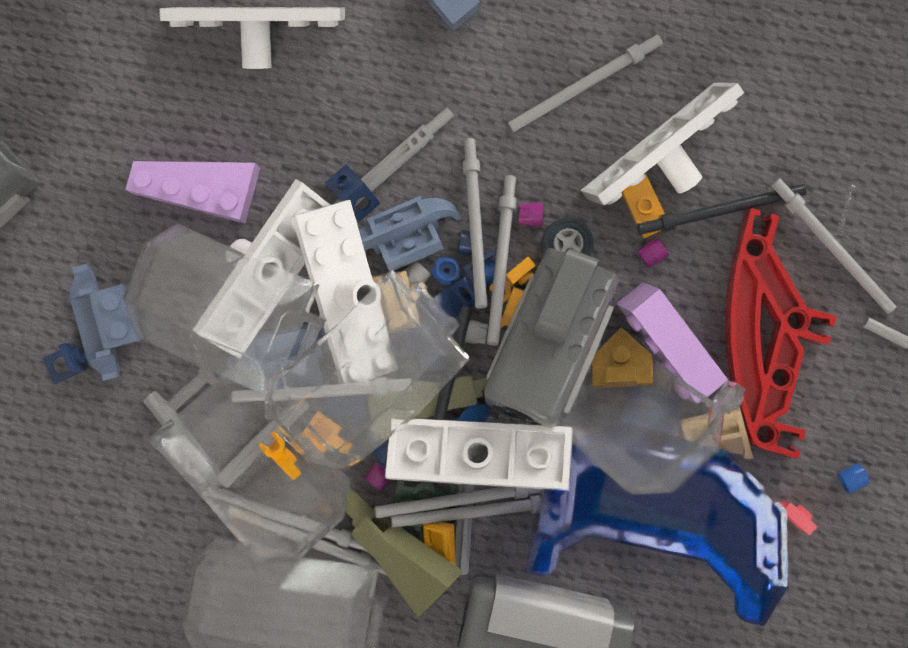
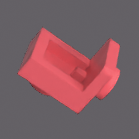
[764,500,817,535]

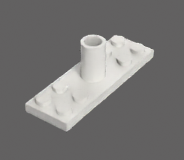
[160,7,345,69]
[580,83,744,205]
[193,179,330,359]
[292,200,397,383]
[385,418,573,491]

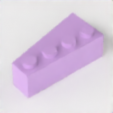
[125,161,260,223]
[616,282,728,402]

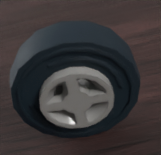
[542,218,594,256]

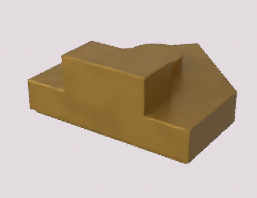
[592,328,653,388]

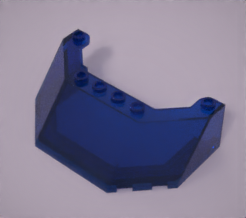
[524,425,788,626]

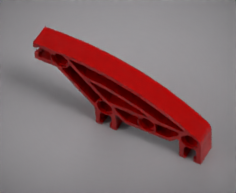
[725,208,837,459]

